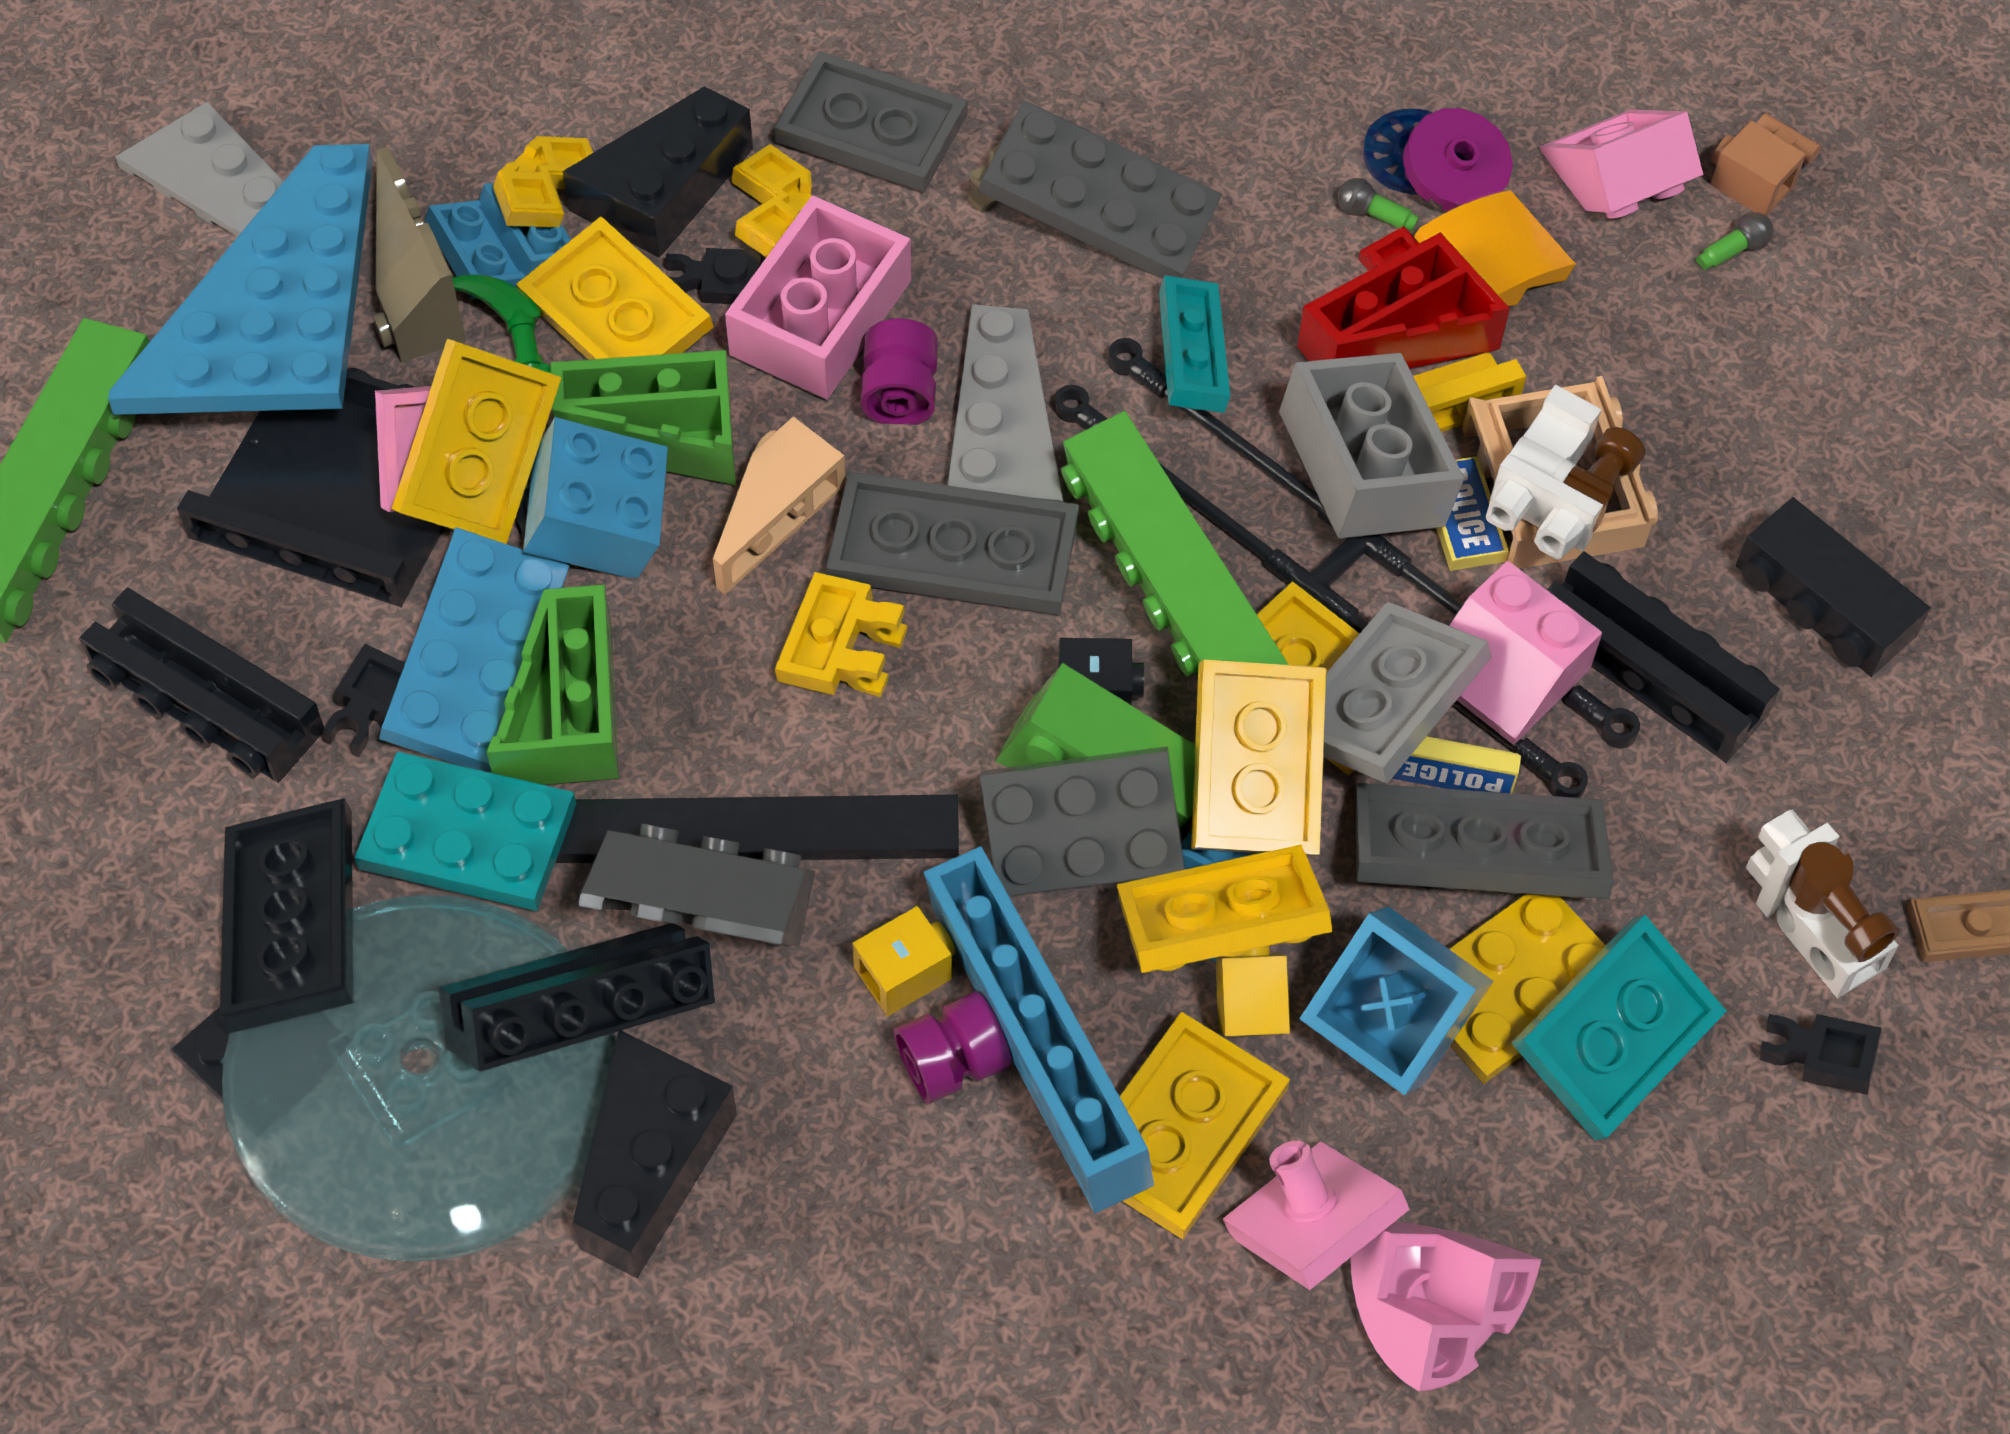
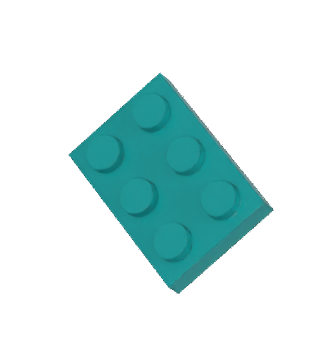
[355,751,577,911]
[1511,915,1727,1141]

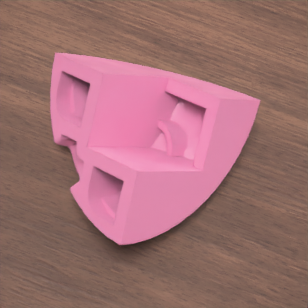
[1351,1221,1542,1391]

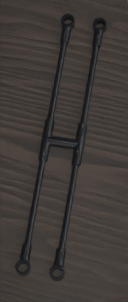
[1055,338,1640,798]

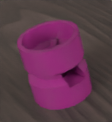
[861,318,938,425]
[893,991,1011,1105]

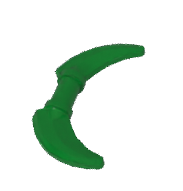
[452,275,551,373]

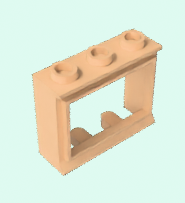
[1462,376,1658,569]

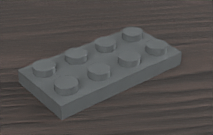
[978,100,1222,279]
[826,471,1079,615]
[1354,783,1614,899]

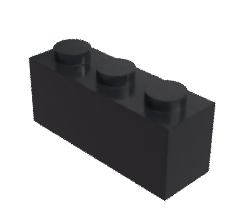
[1735,497,1931,677]

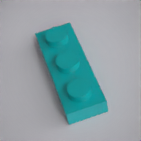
[1159,275,1231,413]

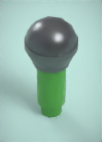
[1338,178,1420,232]
[1696,212,1774,271]

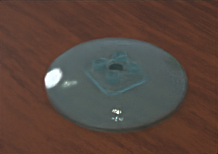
[222,895,616,1261]

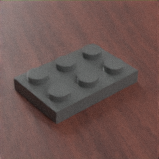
[774,51,968,192]
[980,746,1185,896]

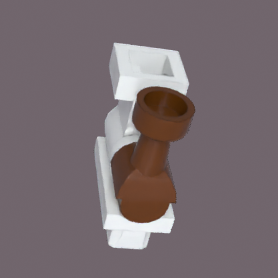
[1486,384,1645,560]
[1746,810,1900,999]

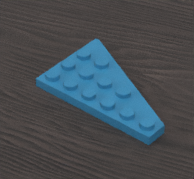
[108,144,373,415]

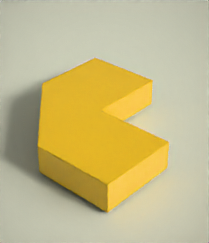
[493,136,593,227]
[732,144,812,258]

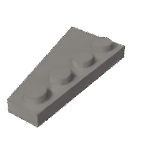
[115,102,284,239]
[948,304,1063,502]

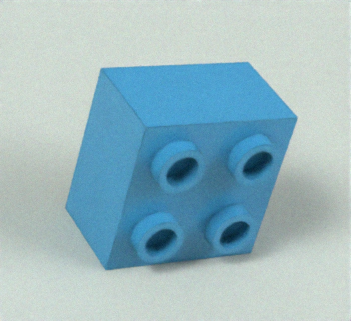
[523,417,668,578]
[1299,906,1493,1095]

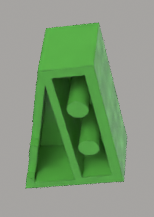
[551,350,736,485]
[487,584,619,785]
[995,663,1195,827]

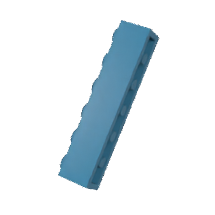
[924,846,1154,1214]

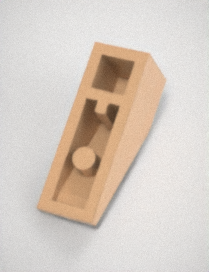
[713,417,846,594]

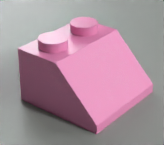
[1539,109,1704,219]
[1449,560,1602,745]

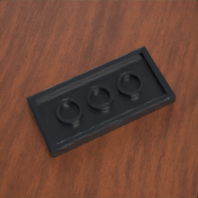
[219,798,354,1034]

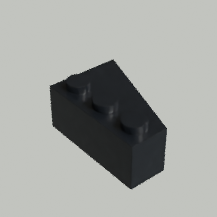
[563,86,753,258]

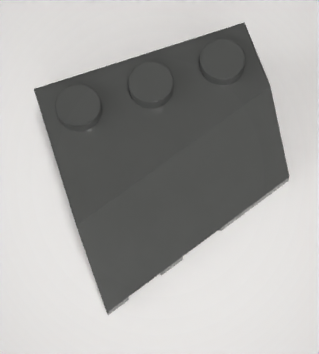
[578,824,815,945]

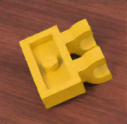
[775,572,908,697]

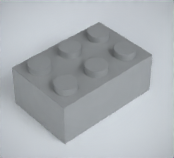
[1279,353,1465,539]

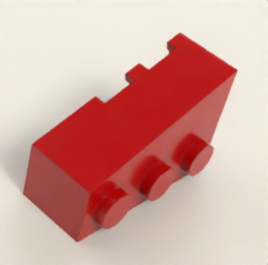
[1297,232,1510,369]

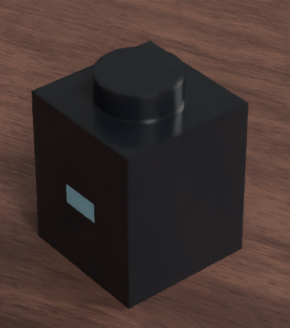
[1058,638,1144,706]

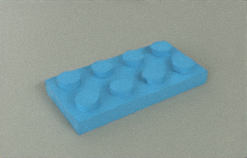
[379,527,570,773]

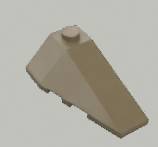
[372,146,466,363]

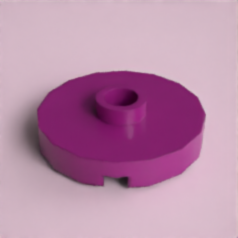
[1403,108,1513,212]

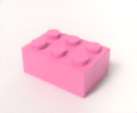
[725,195,911,400]

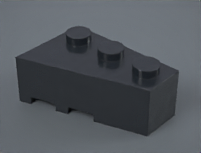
[572,1030,737,1278]

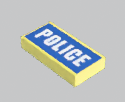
[1436,456,1509,571]
[1392,736,1521,793]

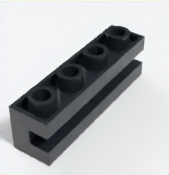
[1547,551,1780,763]
[79,587,324,784]
[439,923,715,1072]

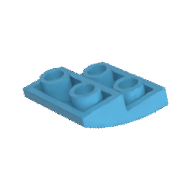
[424,183,571,300]

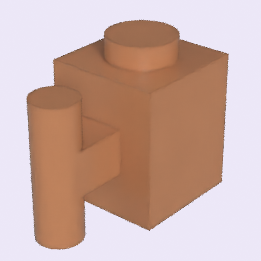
[1710,113,1822,215]

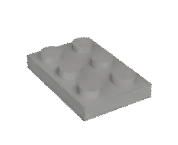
[1323,602,1491,784]

